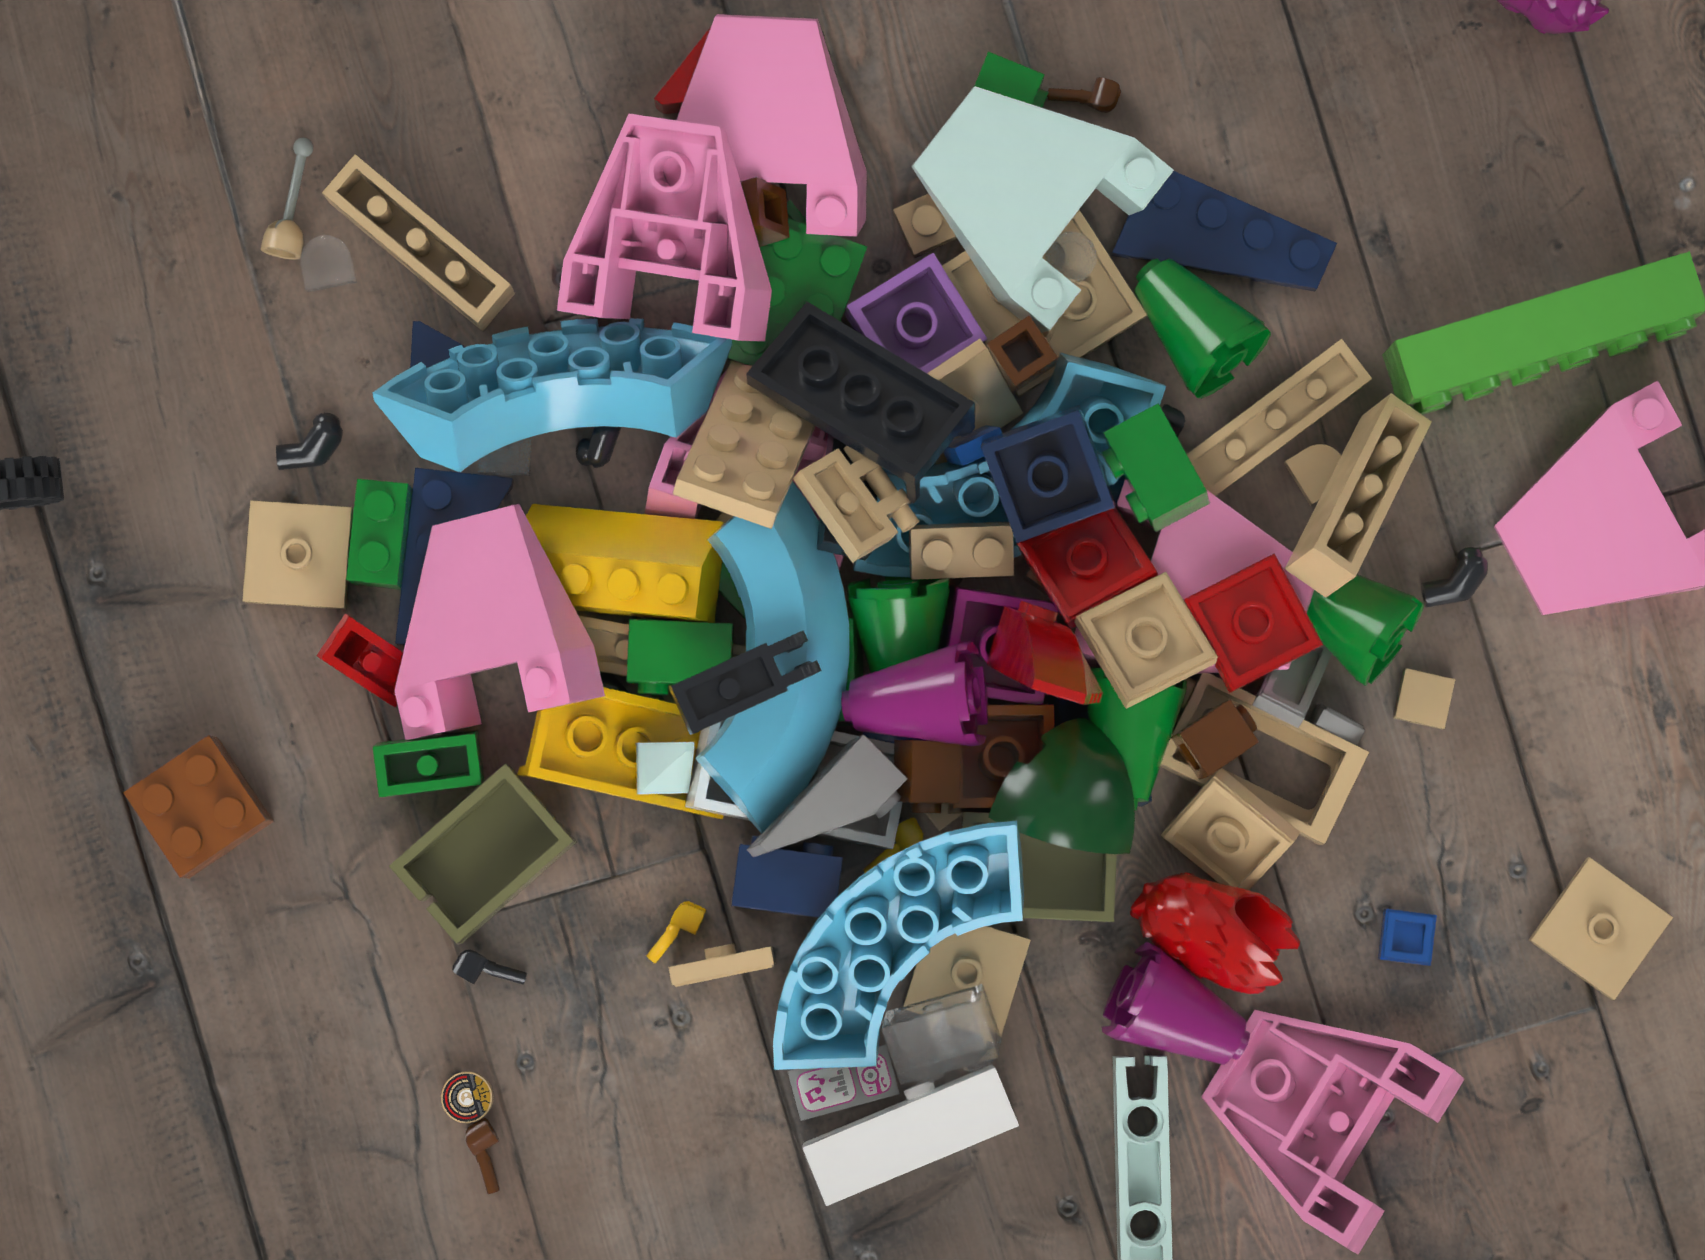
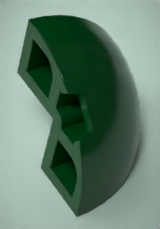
[988,717,1135,854]

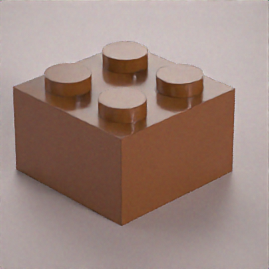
[948,705,1054,814]
[123,735,274,879]

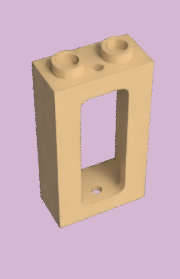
[1161,673,1369,845]

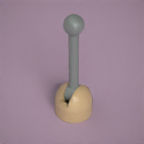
[261,138,313,260]

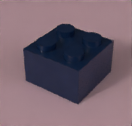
[981,405,1115,543]
[731,836,843,918]

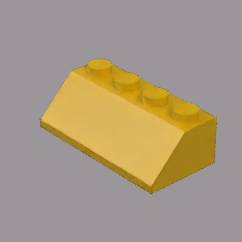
[526,504,726,623]

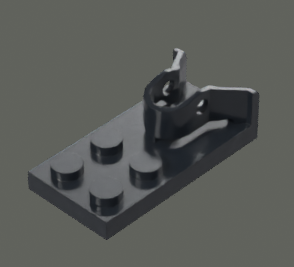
[746,302,975,503]

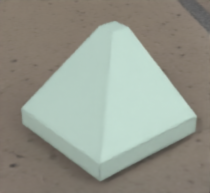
[636,742,694,794]

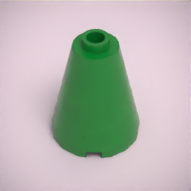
[1134,259,1271,399]
[1307,574,1424,686]
[847,576,950,673]
[1087,668,1187,811]

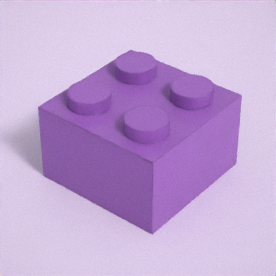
[844,253,987,373]

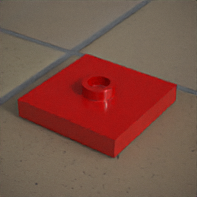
[1017,508,1158,629]
[1184,553,1323,693]

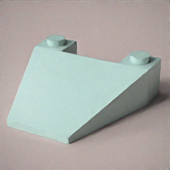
[911,86,1174,333]

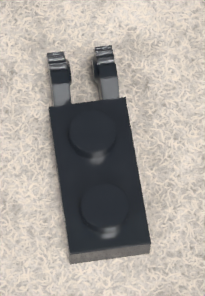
[669,630,822,735]

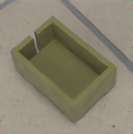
[389,764,577,944]
[961,812,1117,922]

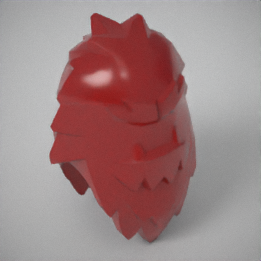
[1130,872,1300,994]

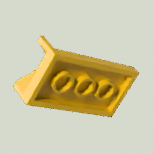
[517,687,724,819]

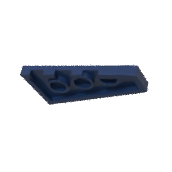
[1111,171,1337,292]

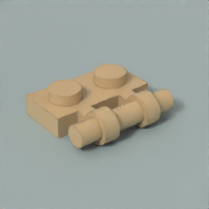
[793,446,920,563]

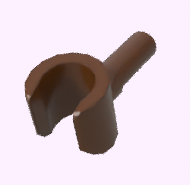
[1048,77,1121,113]
[466,1118,500,1194]

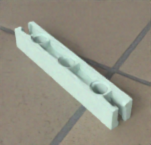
[1112,1055,1173,1260]

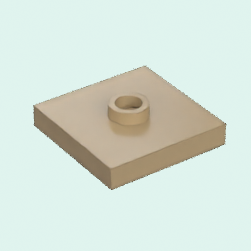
[927,339,1023,465]
[243,501,353,610]
[1075,572,1218,709]
[1161,768,1301,890]
[1529,857,1673,1000]
[903,926,1031,1038]
[668,943,776,987]

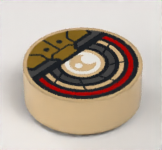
[441,1071,494,1123]

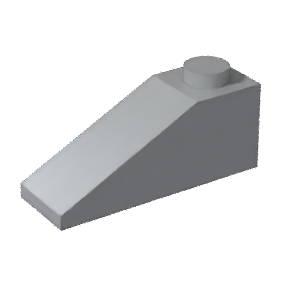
[747,735,907,857]

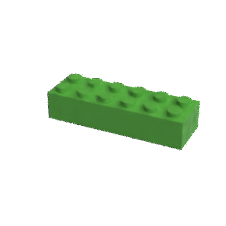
[1382,251,1705,415]

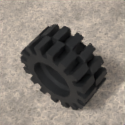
[0,456,64,510]

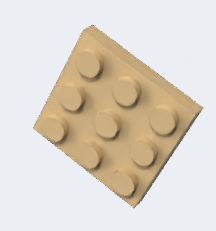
[942,210,1147,398]

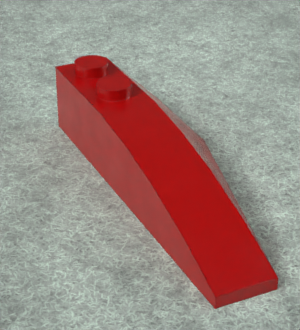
[986,601,1103,705]

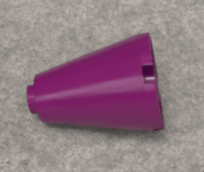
[841,641,988,746]
[1101,942,1250,1065]

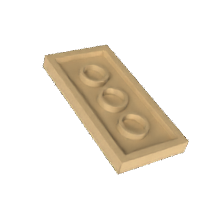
[673,360,815,529]

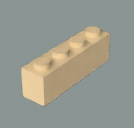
[322,154,515,332]
[1285,393,1432,597]

